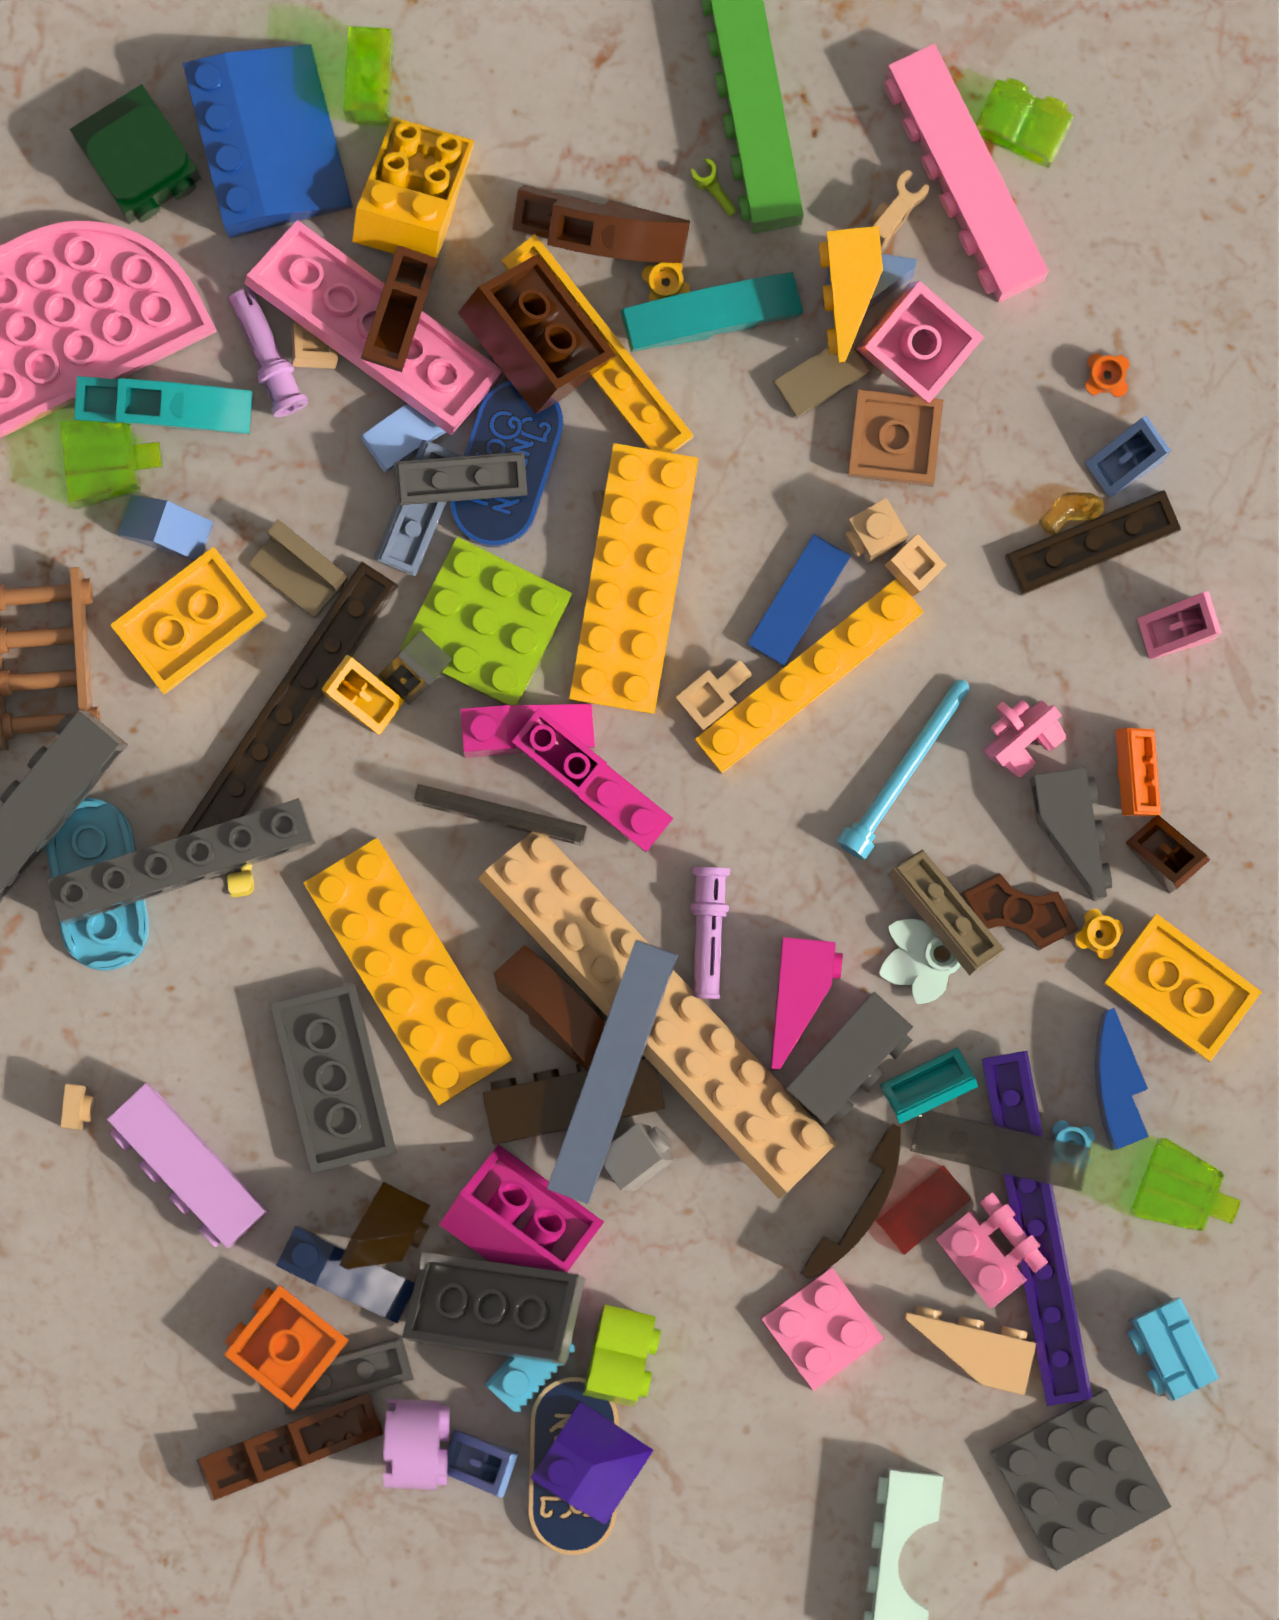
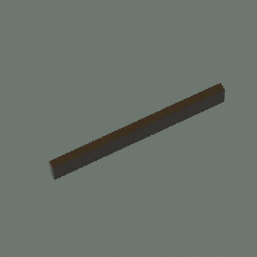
[177,561,398,838]

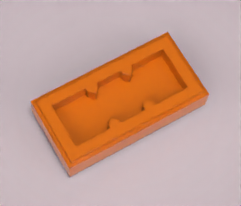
[1115,728,1161,817]

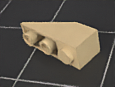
[903,1306,1036,1395]

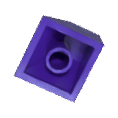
[530,1401,654,1525]

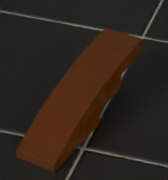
[196,1393,384,1501]

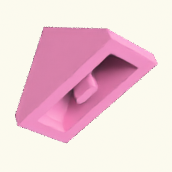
[1137,591,1221,659]

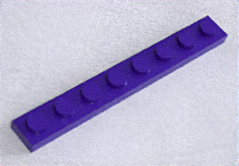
[982,1051,1093,1406]

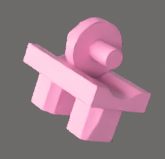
[982,700,1066,778]

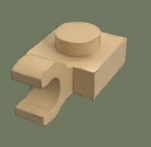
[869,170,930,248]
[676,660,752,732]

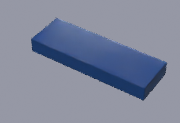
[747,534,851,667]

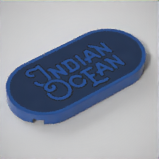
[451,381,563,548]

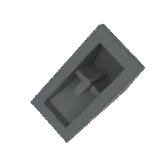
[378,630,452,705]

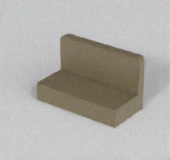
[250,519,348,618]

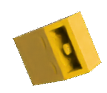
[352,117,474,258]

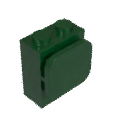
[70,84,201,224]

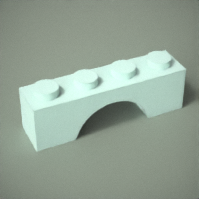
[863,1468,943,1620]

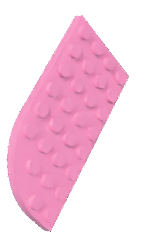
[0,221,217,438]

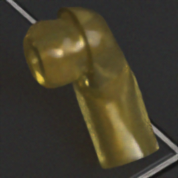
[1039,492,1104,535]

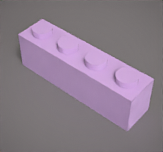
[107,1083,269,1248]

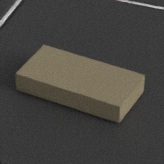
[773,345,869,419]

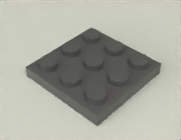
[990,1389,1171,1571]

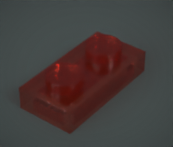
[876,1165,971,1255]

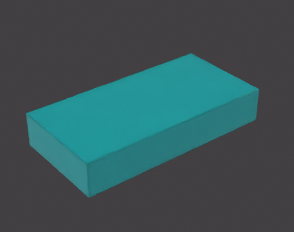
[880,1047,978,1124]

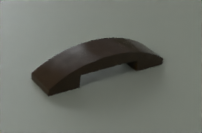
[800,1123,901,1279]

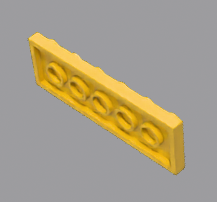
[569,443,699,714]
[303,838,514,1106]

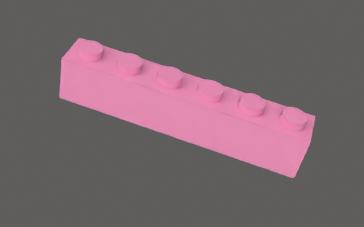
[883,44,1048,303]

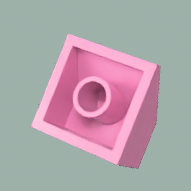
[855,281,984,404]

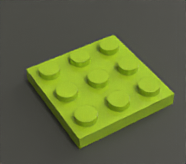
[399,537,573,705]

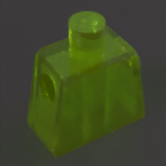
[60,420,163,509]
[1128,1137,1241,1231]

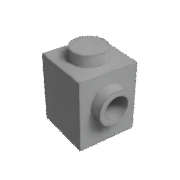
[603,1123,675,1192]

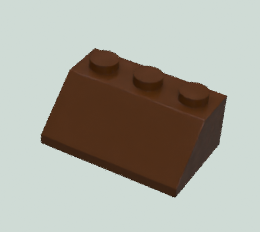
[458,254,616,414]

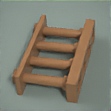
[0,567,101,751]

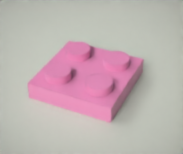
[761,1267,884,1391]

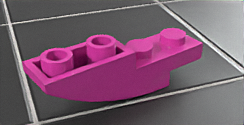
[512,708,674,853]

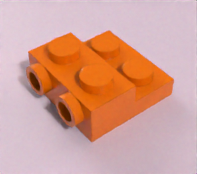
[224,1285,349,1410]

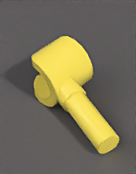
[227,865,254,897]

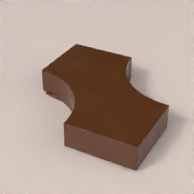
[960,873,1078,951]

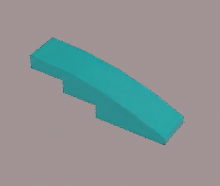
[620,272,803,352]

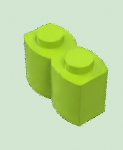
[583,1304,661,1407]

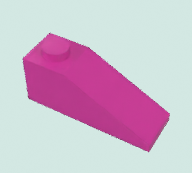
[461,704,595,758]
[770,937,843,1071]

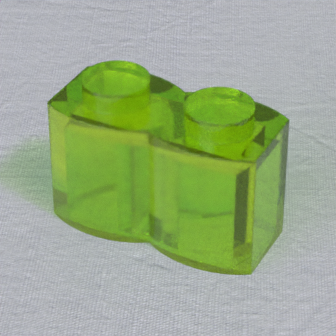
[975,78,1074,168]

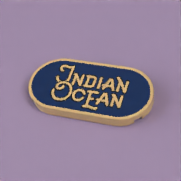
[528,1376,619,1555]

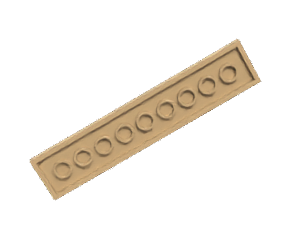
[478,826,837,1199]

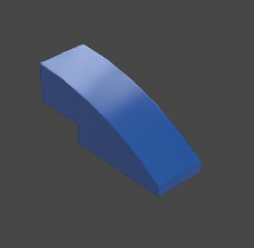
[1095,1008,1149,1151]

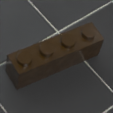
[482,1055,665,1145]

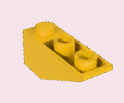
[818,226,883,364]

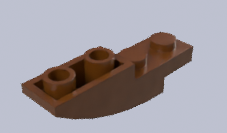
[512,185,690,263]

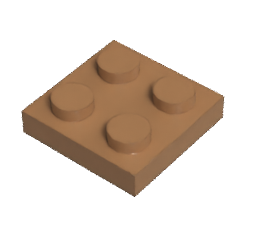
[848,390,944,487]

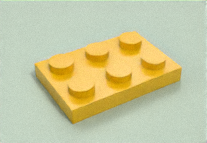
[111,546,268,695]
[1103,913,1262,1062]

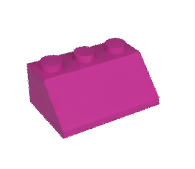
[439,1144,604,1272]

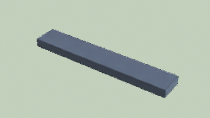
[547,939,678,1204]

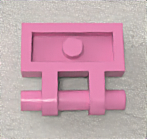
[936,1193,1048,1308]

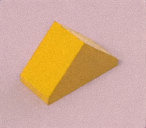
[321,655,405,735]

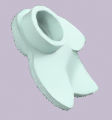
[879,919,961,1004]

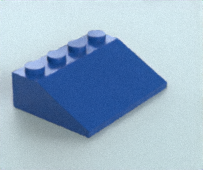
[183,44,353,239]

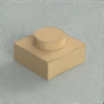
[291,321,338,369]
[884,534,946,596]
[60,1084,94,1130]

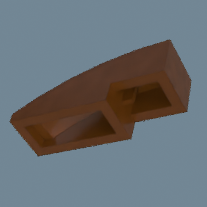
[360,245,438,373]
[494,945,606,1071]

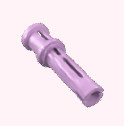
[228,288,309,418]
[690,867,731,999]

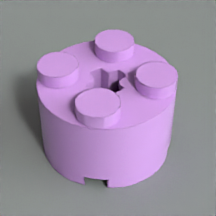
[383,1398,450,1490]

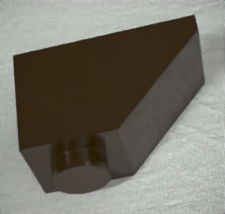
[339,1182,430,1269]

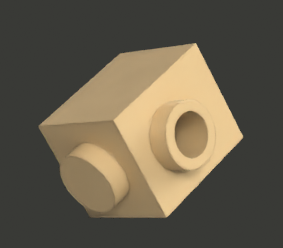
[845,498,908,564]

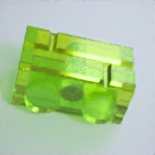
[343,26,395,126]

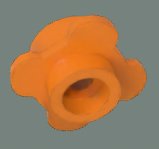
[1085,353,1130,398]

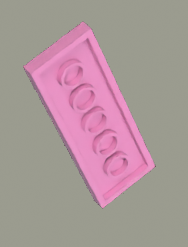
[244,220,503,435]

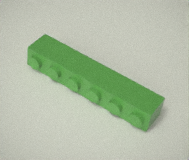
[700,0,804,234]

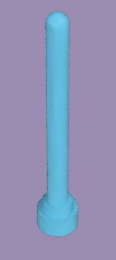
[836,679,969,861]

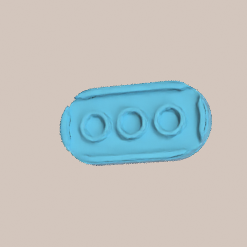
[46,798,149,971]

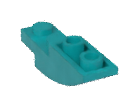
[74,376,253,434]

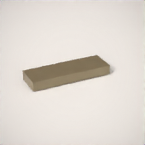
[888,849,1005,976]

